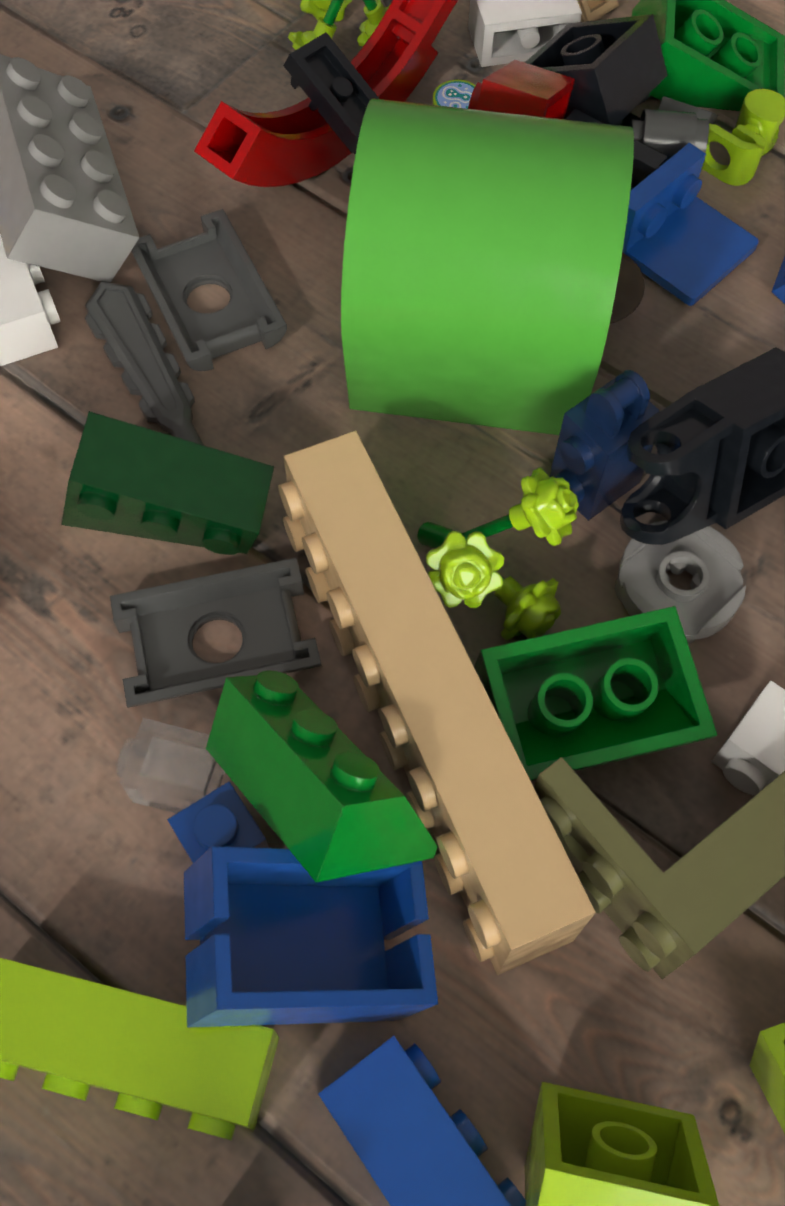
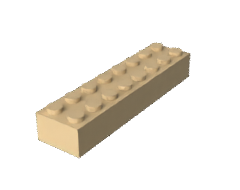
[278,430,596,976]

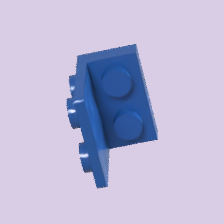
[622,143,759,306]

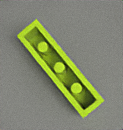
[0,958,279,1141]

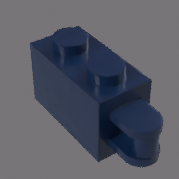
[549,370,660,521]

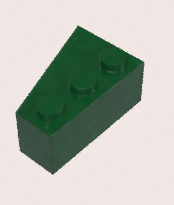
[61,411,274,555]

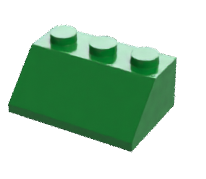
[474,606,718,782]
[206,670,438,883]

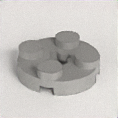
[614,520,746,645]

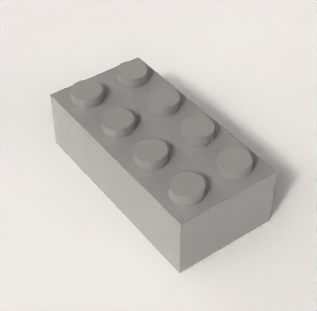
[0,54,140,283]

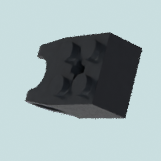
[620,347,785,545]

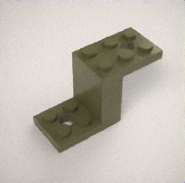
[534,757,785,979]

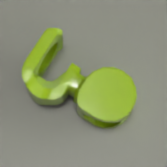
[702,89,785,186]

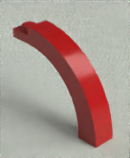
[194,0,458,187]

